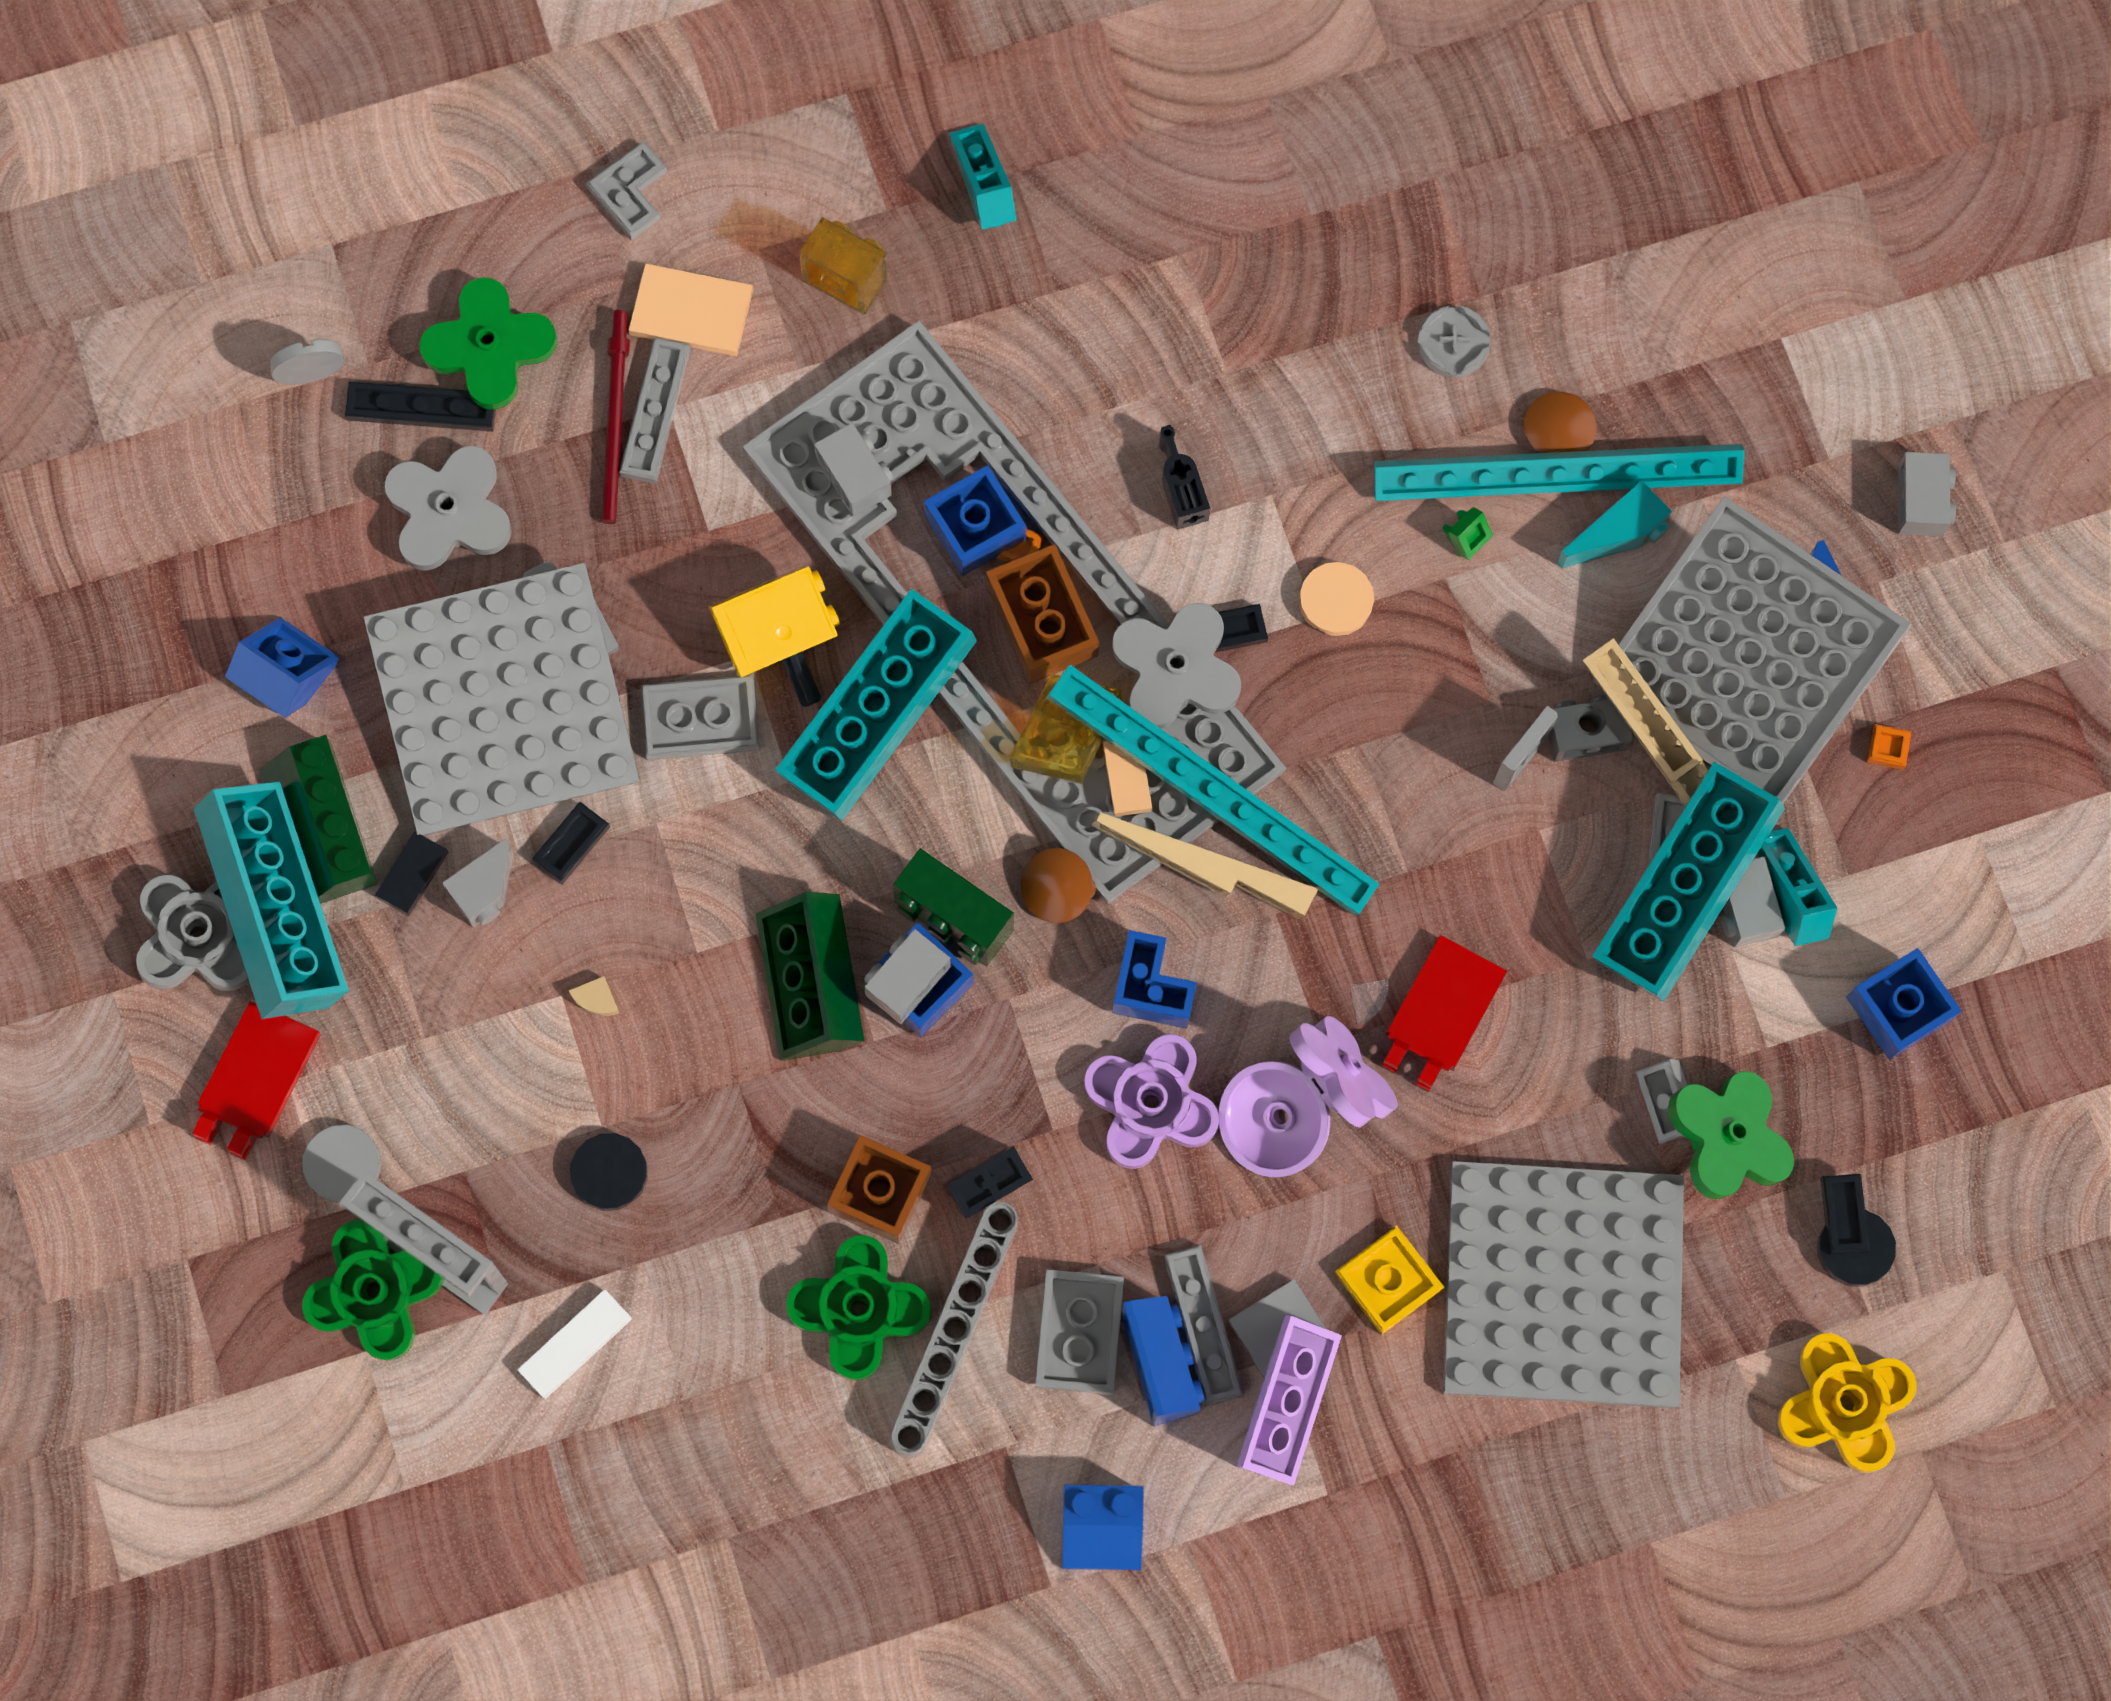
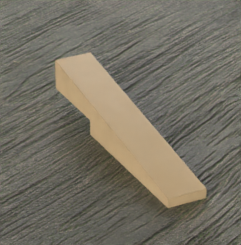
[1582,638,1709,807]
[1091,812,1318,919]

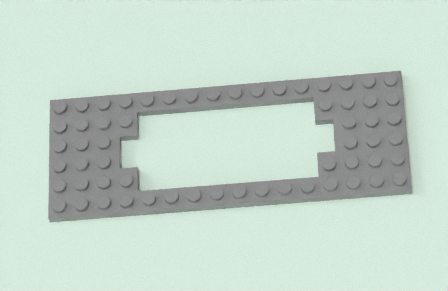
[742,321,1286,905]

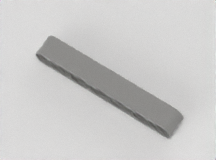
[891,1202,1018,1458]

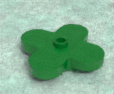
[419,277,557,410]
[1668,1071,1794,1200]
[302,1220,444,1360]
[786,1235,931,1381]

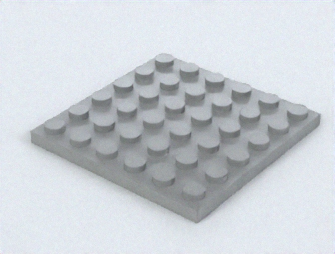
[1593,496,1912,804]
[364,563,640,836]
[1443,1161,1684,1409]

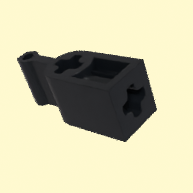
[1159,425,1211,530]

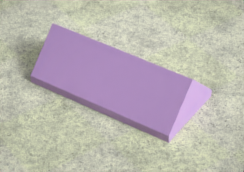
[1236,1315,1342,1486]

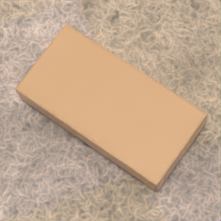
[1102,741,1152,817]

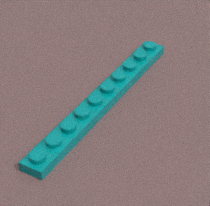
[1374,444,1745,501]
[1046,664,1379,916]

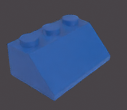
[1121,1296,1205,1427]

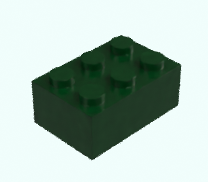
[893,848,1014,967]

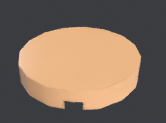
[1299,562,1374,636]

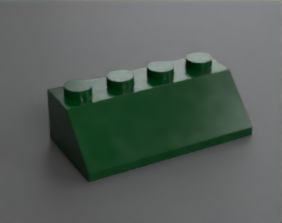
[260,734,378,904]
[756,891,864,1061]

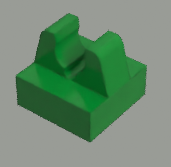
[1442,506,1493,560]

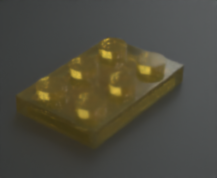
[1009,674,1122,784]

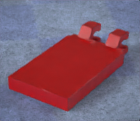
[1381,935,1507,1092]
[192,1001,321,1161]

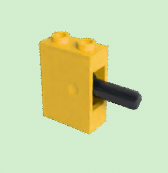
[708,565,840,707]

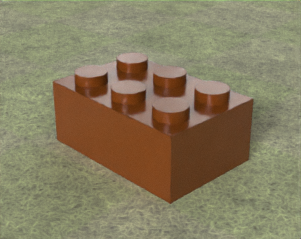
[986,544,1100,684]

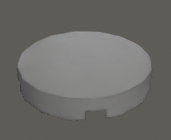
[1417,306,1491,378]
[269,339,345,385]
[303,1125,381,1203]

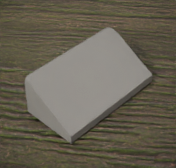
[1635,1059,1687,1144]

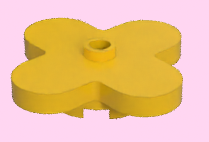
[1778,1333,1917,1473]

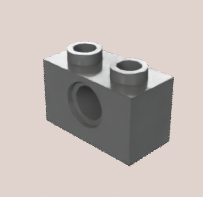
[1549,695,1633,762]

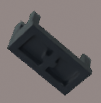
[943,1146,1033,1219]

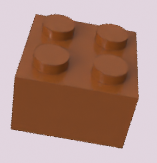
[827,1135,931,1244]

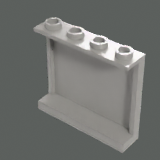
[339,1170,508,1315]

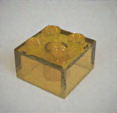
[799,217,887,315]

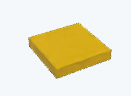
[1335,1225,1444,1335]

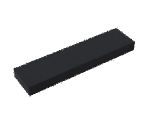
[345,381,496,432]

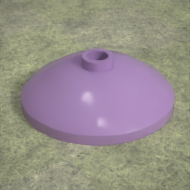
[1218,1061,1330,1177]

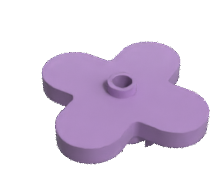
[1290,1016,1398,1127]
[1084,1034,1219,1169]

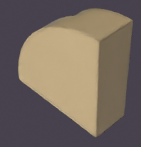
[569,976,619,1016]

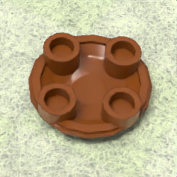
[1524,391,1597,453]
[1021,848,1096,923]

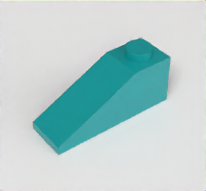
[949,123,1017,230]
[1557,480,1673,568]
[1757,828,1838,946]

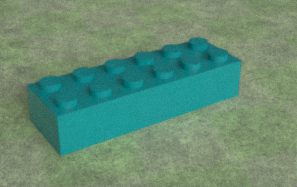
[775,588,977,821]
[1592,761,1785,1002]
[193,782,349,1019]

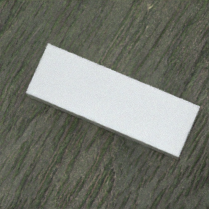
[518,1289,632,1400]

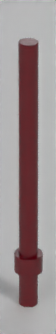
[601,310,630,524]

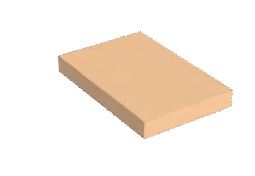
[629,264,753,357]

